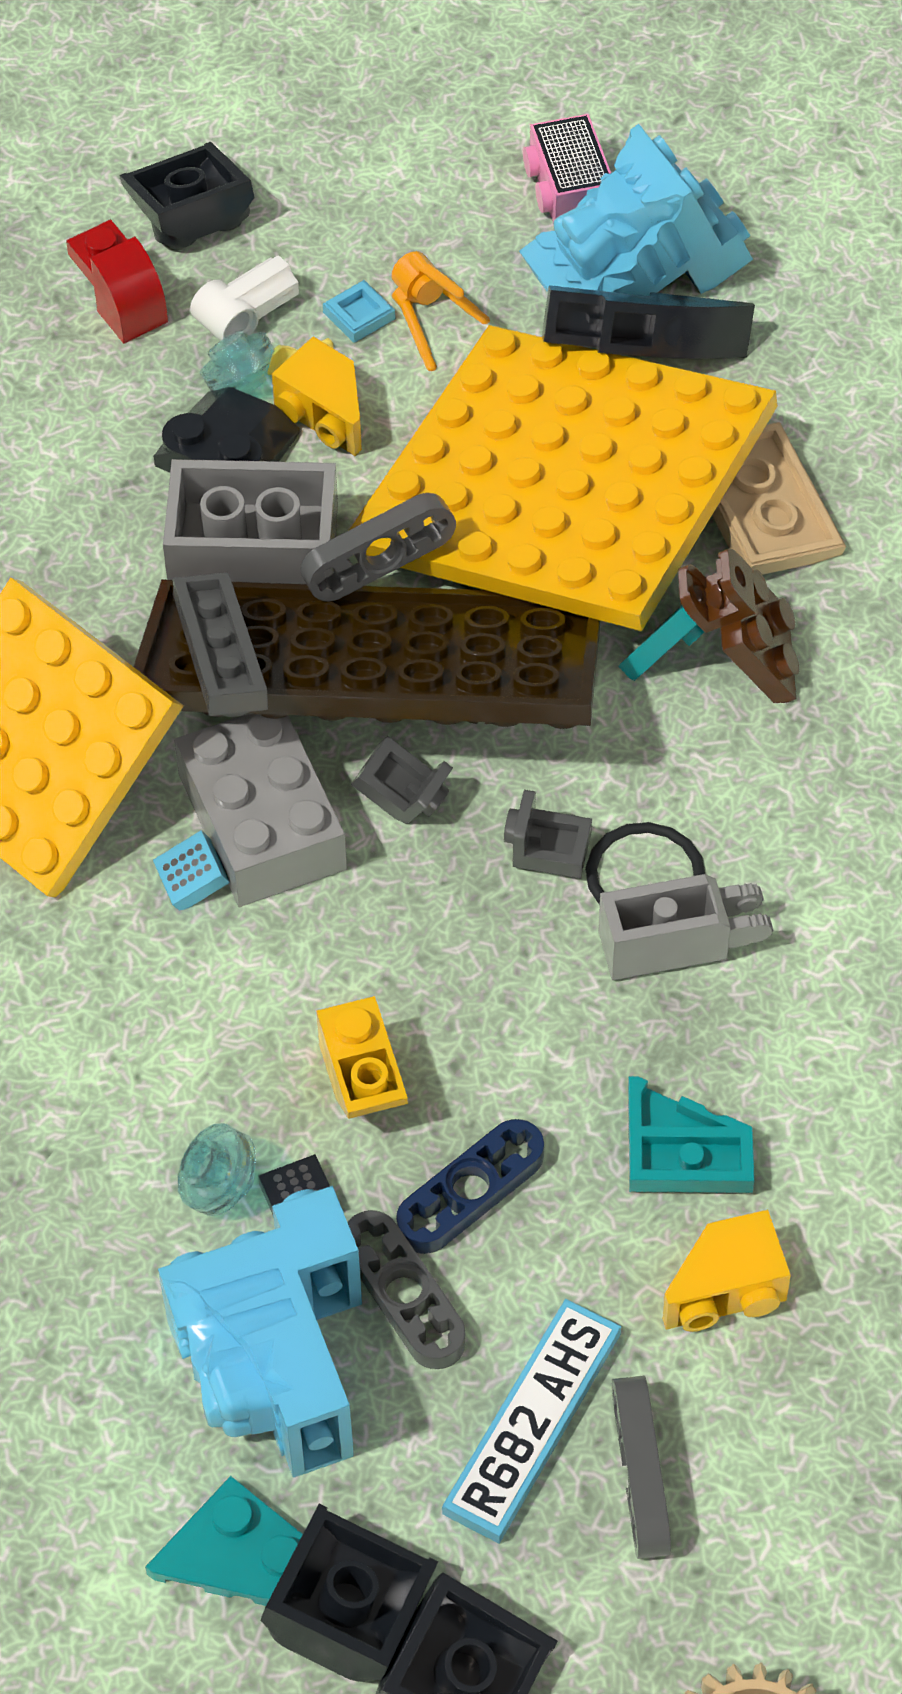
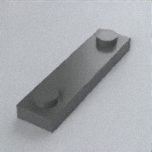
[173,572,268,717]

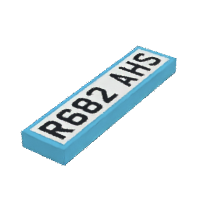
[442,1299,621,1544]

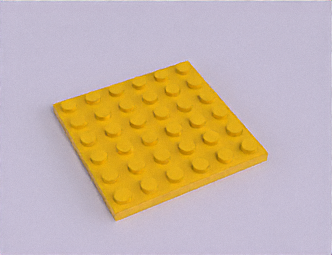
[348,325,778,631]

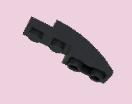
[542,285,755,359]

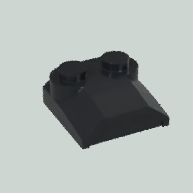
[119,141,255,249]
[153,387,300,473]
[260,1503,439,1682]
[376,1572,558,1694]

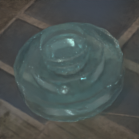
[199,331,275,394]
[177,1123,256,1216]

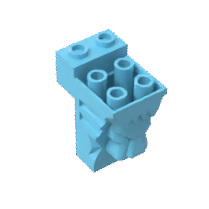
[519,124,753,296]
[158,1186,362,1478]

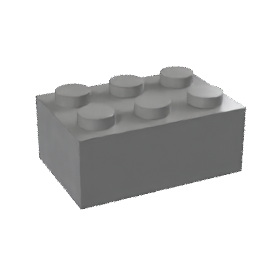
[163,459,338,584]
[174,714,347,907]

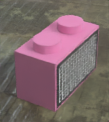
[523,114,611,223]

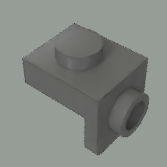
[351,736,453,824]
[504,789,592,879]

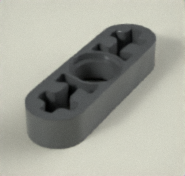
[301,493,456,601]
[347,1210,465,1369]
[612,1375,671,1559]

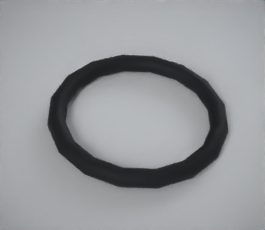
[585,822,705,905]

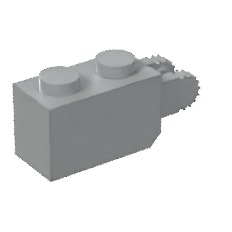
[598,874,774,980]

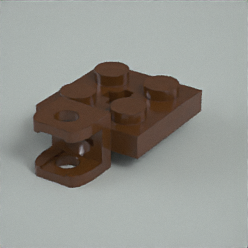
[678,548,799,703]

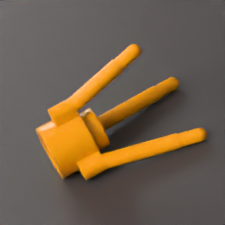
[392,251,490,371]

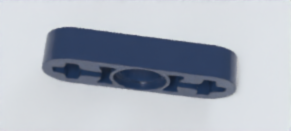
[396,1119,544,1254]

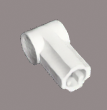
[190,256,299,347]

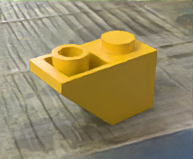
[272,336,362,456]
[316,996,408,1119]
[662,1209,791,1332]

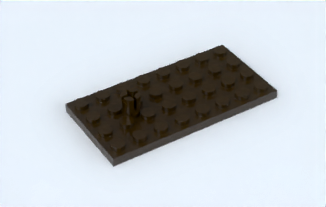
[133,579,601,729]

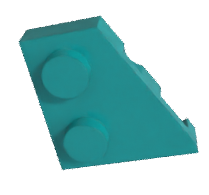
[618,572,717,681]
[628,1076,754,1193]
[145,1476,303,1606]

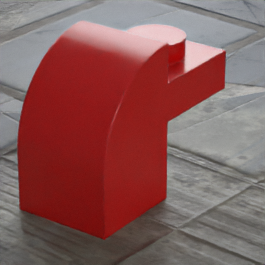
[66,219,168,344]

